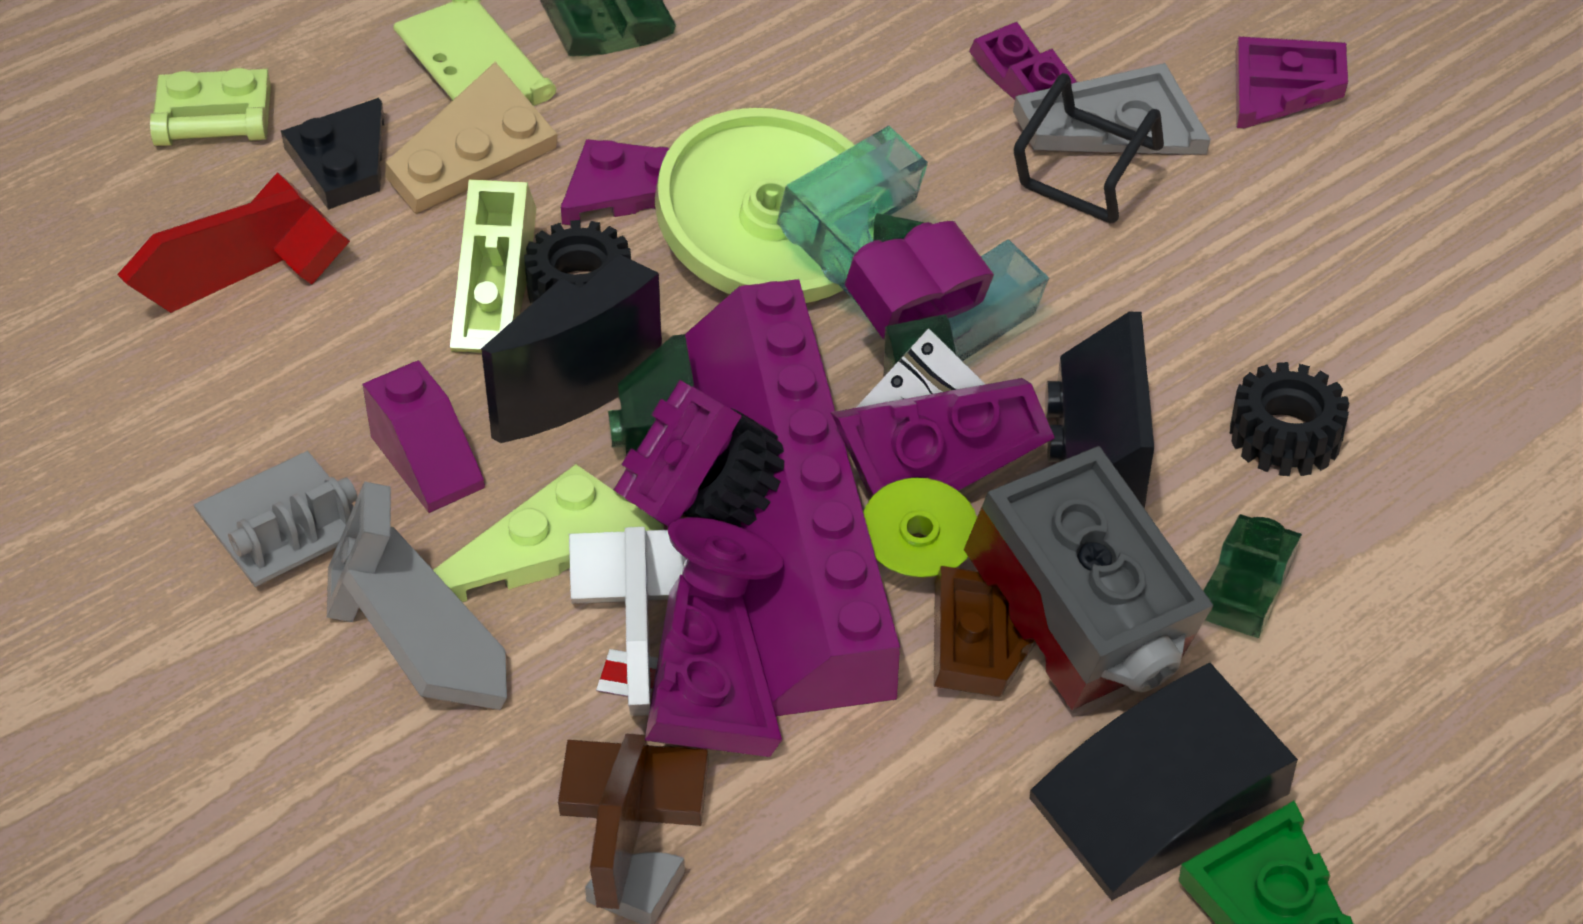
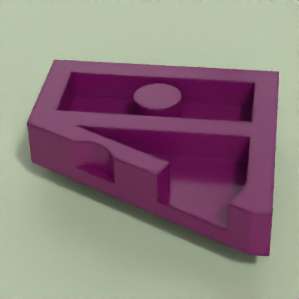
[561,139,670,225]

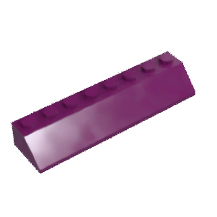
[681,279,900,716]

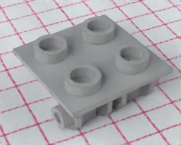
[194,451,358,587]

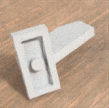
[569,527,686,716]

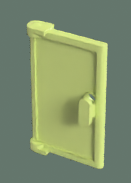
[393,0,556,106]

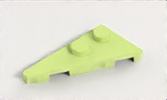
[433,464,664,602]

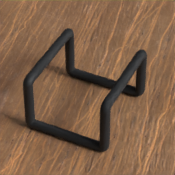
[1013,73,1164,223]

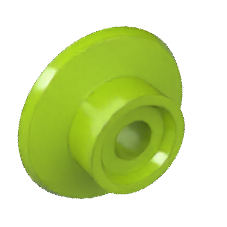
[863,478,977,577]

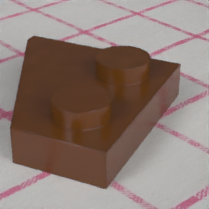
[934,566,1036,697]

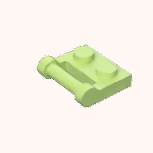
[150,68,271,146]

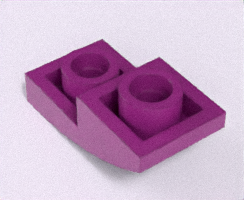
[969,21,1077,100]

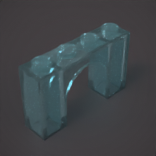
[777,125,1049,362]

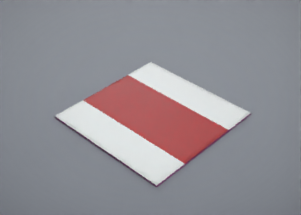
[596,649,658,696]

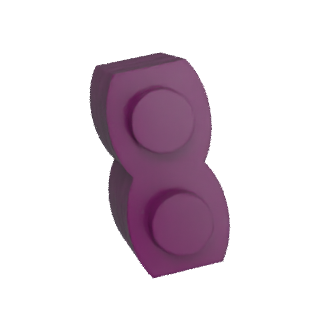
[844,221,994,339]

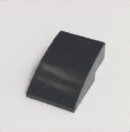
[481,254,663,443]
[1029,662,1298,901]

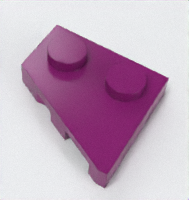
[1235,36,1348,129]

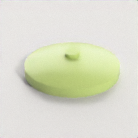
[655,108,887,303]

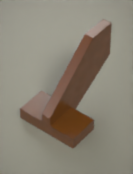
[558,733,709,909]

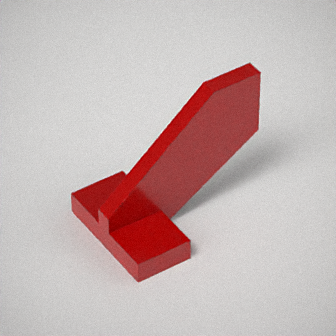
[117,172,350,313]

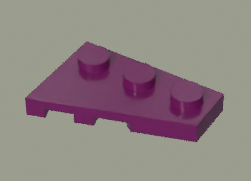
[831,378,1055,499]
[644,575,782,757]

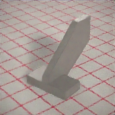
[327,481,507,710]

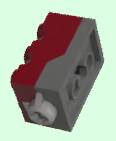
[964,446,1214,710]

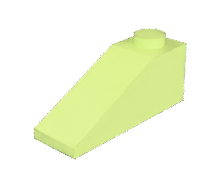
[450,179,537,353]

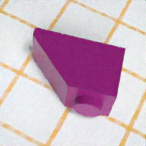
[362,360,485,513]

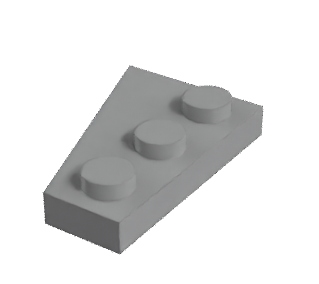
[1013,63,1211,155]

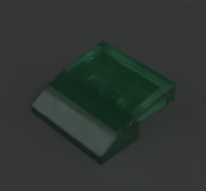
[540,0,676,56]

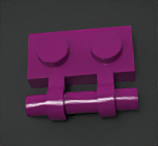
[613,380,742,526]

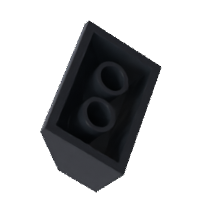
[1045,311,1154,509]

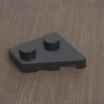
[281,98,385,210]

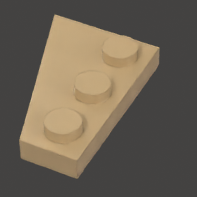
[385,62,557,214]

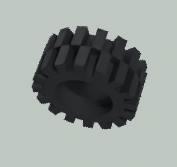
[524,220,631,303]
[1229,362,1349,477]
[683,408,785,527]

